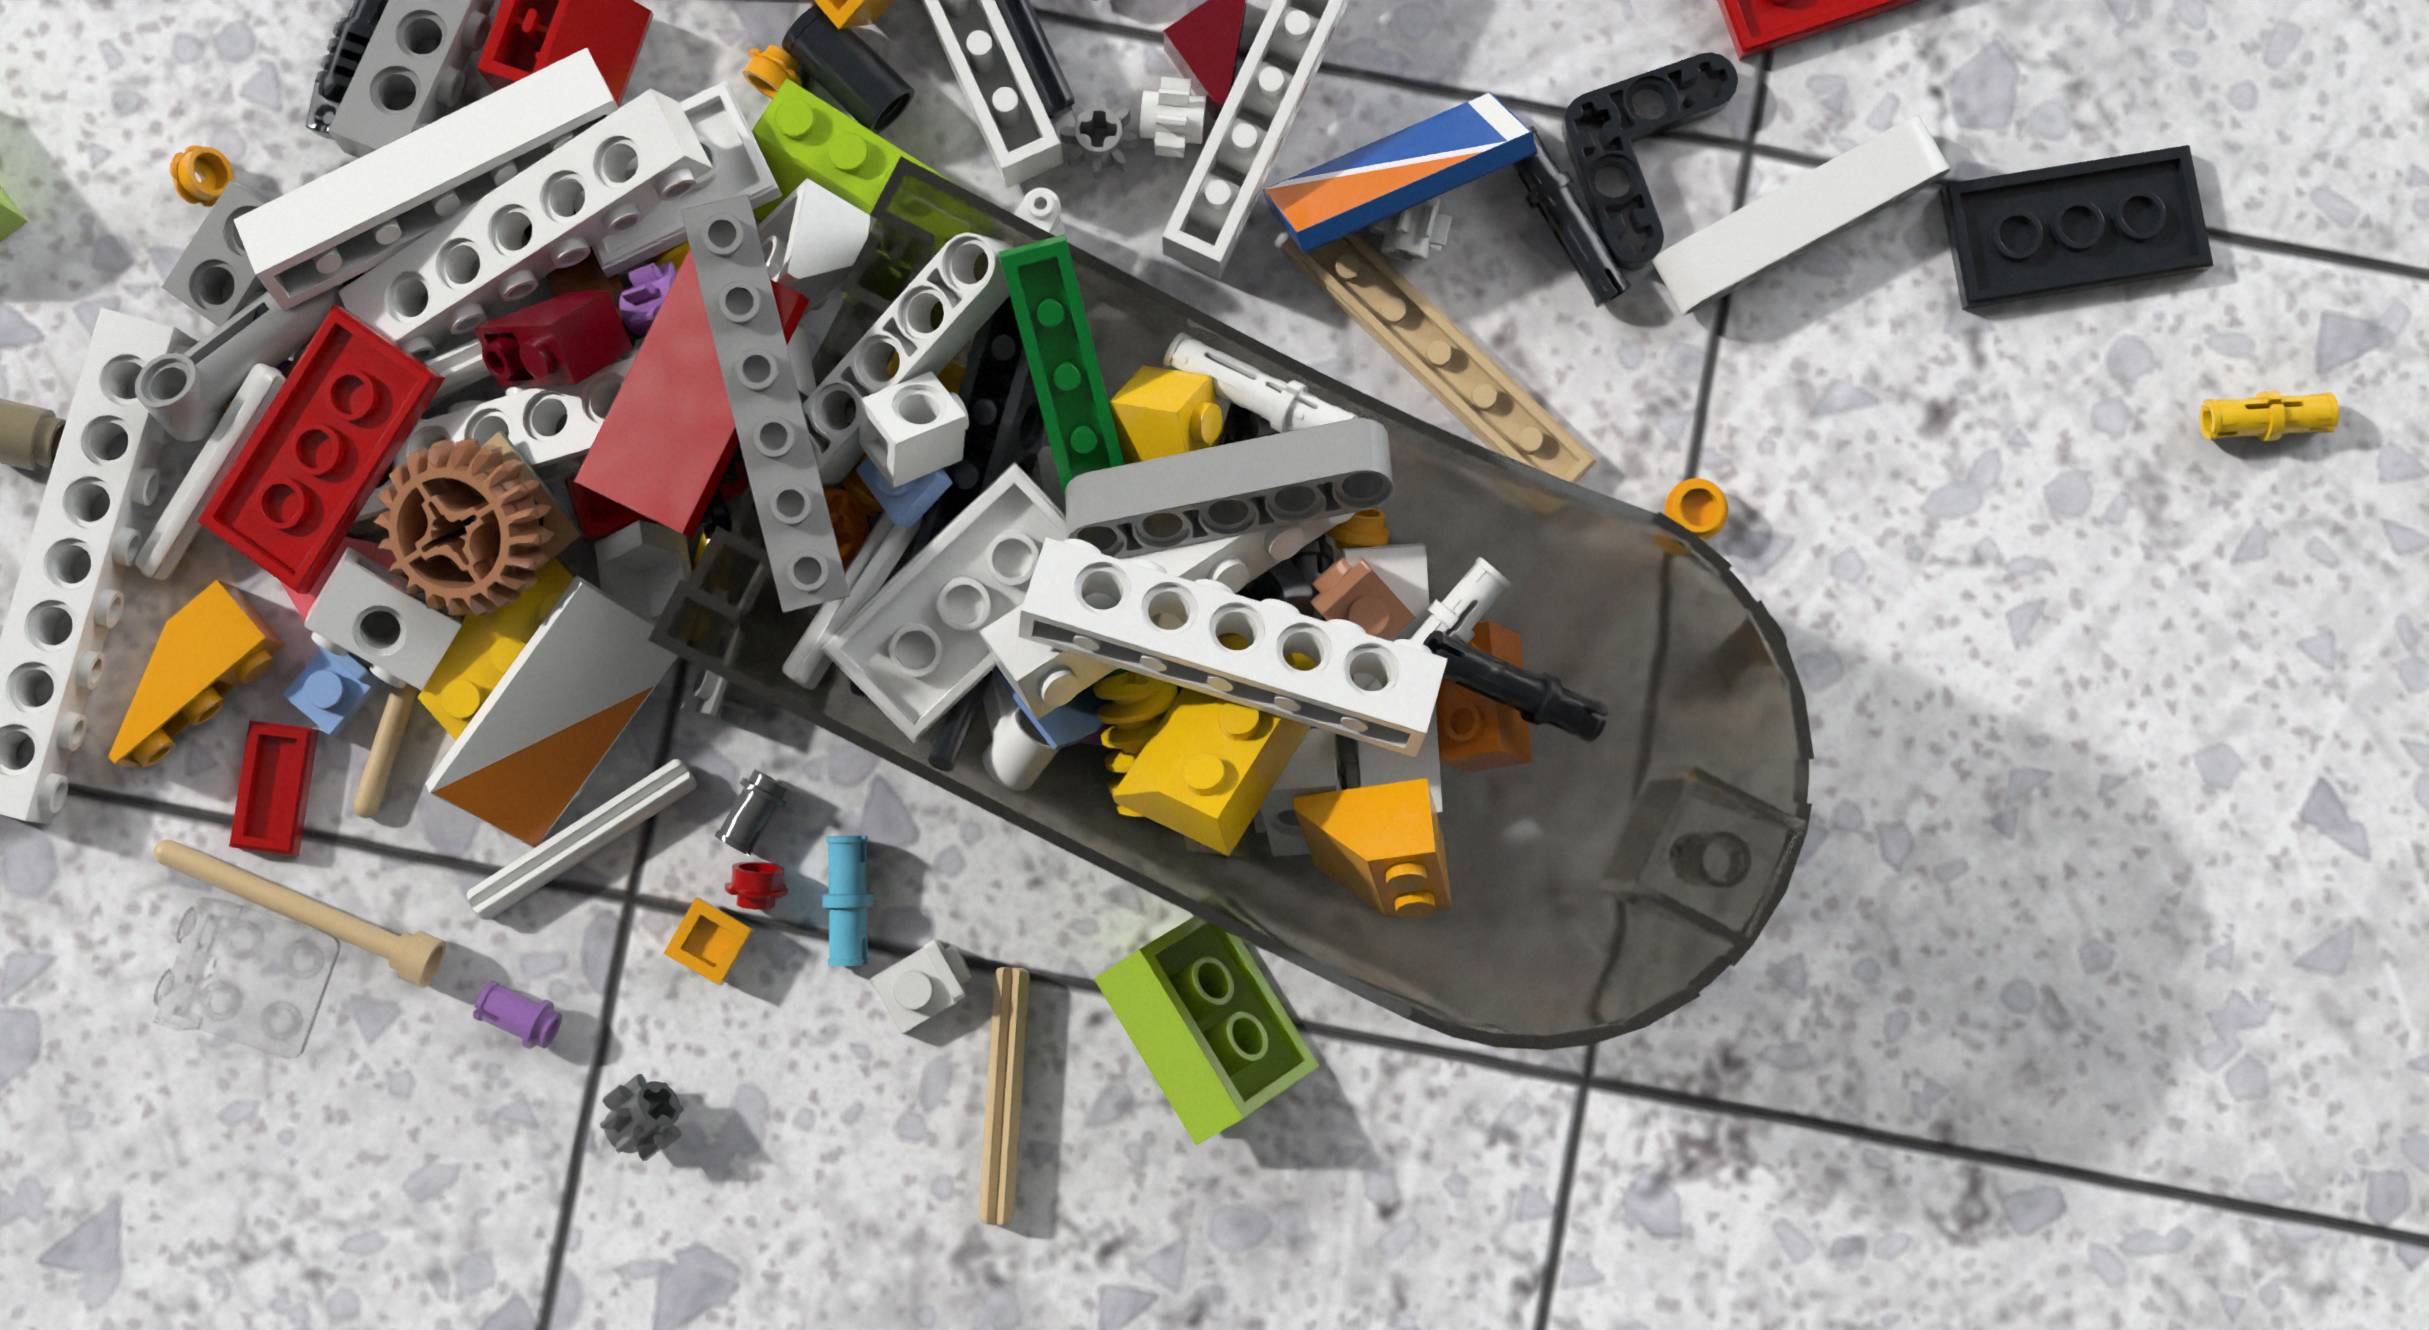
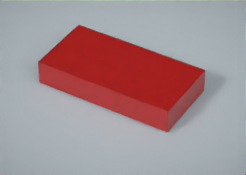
[229,720,319,856]

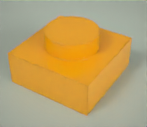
[663,897,755,985]

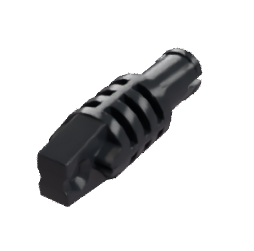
[306,0,389,140]

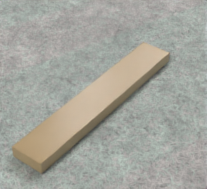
[1281,232,1597,509]

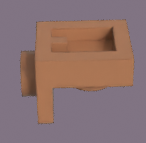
[1310,556,1416,641]

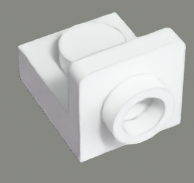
[870,939,973,1034]

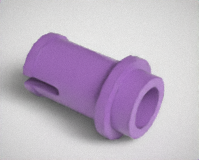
[473,981,562,1049]

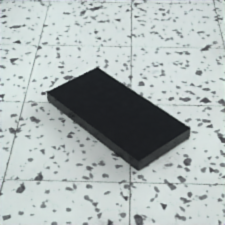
[1939,145,2214,310]

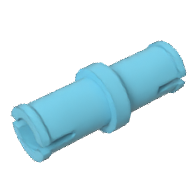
[822,835,874,966]

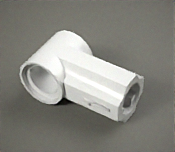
[982,673,1059,791]

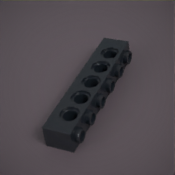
[910,296,1045,560]

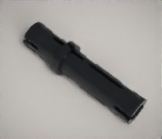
[1511,126,1632,308]
[1423,630,1608,743]

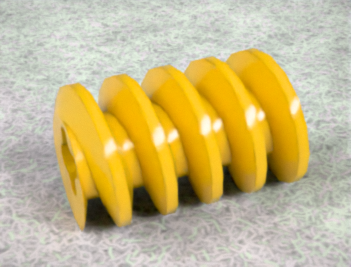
[1093,671,1178,817]

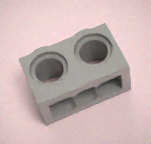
[161,181,271,327]

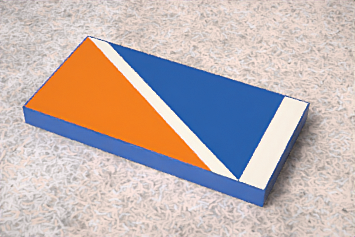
[1263,92,1537,253]

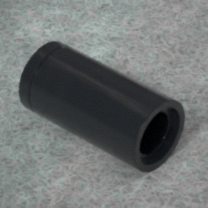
[782,4,915,134]

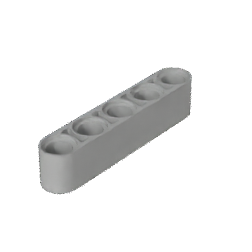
[1065,418,1393,559]

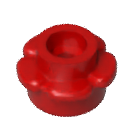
[724,861,788,910]

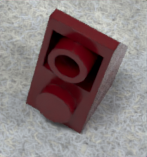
[474,290,634,387]

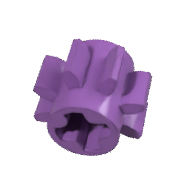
[619,262,678,335]

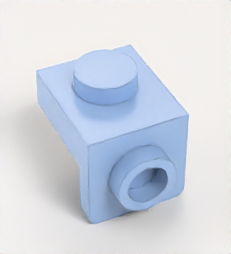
[856,456,953,529]

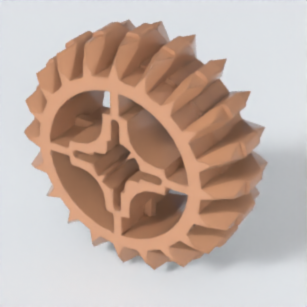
[374,438,555,616]

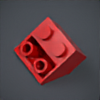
[477,0,654,108]

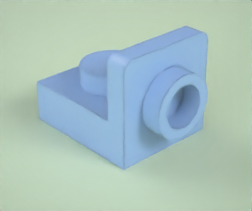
[282,643,384,737]

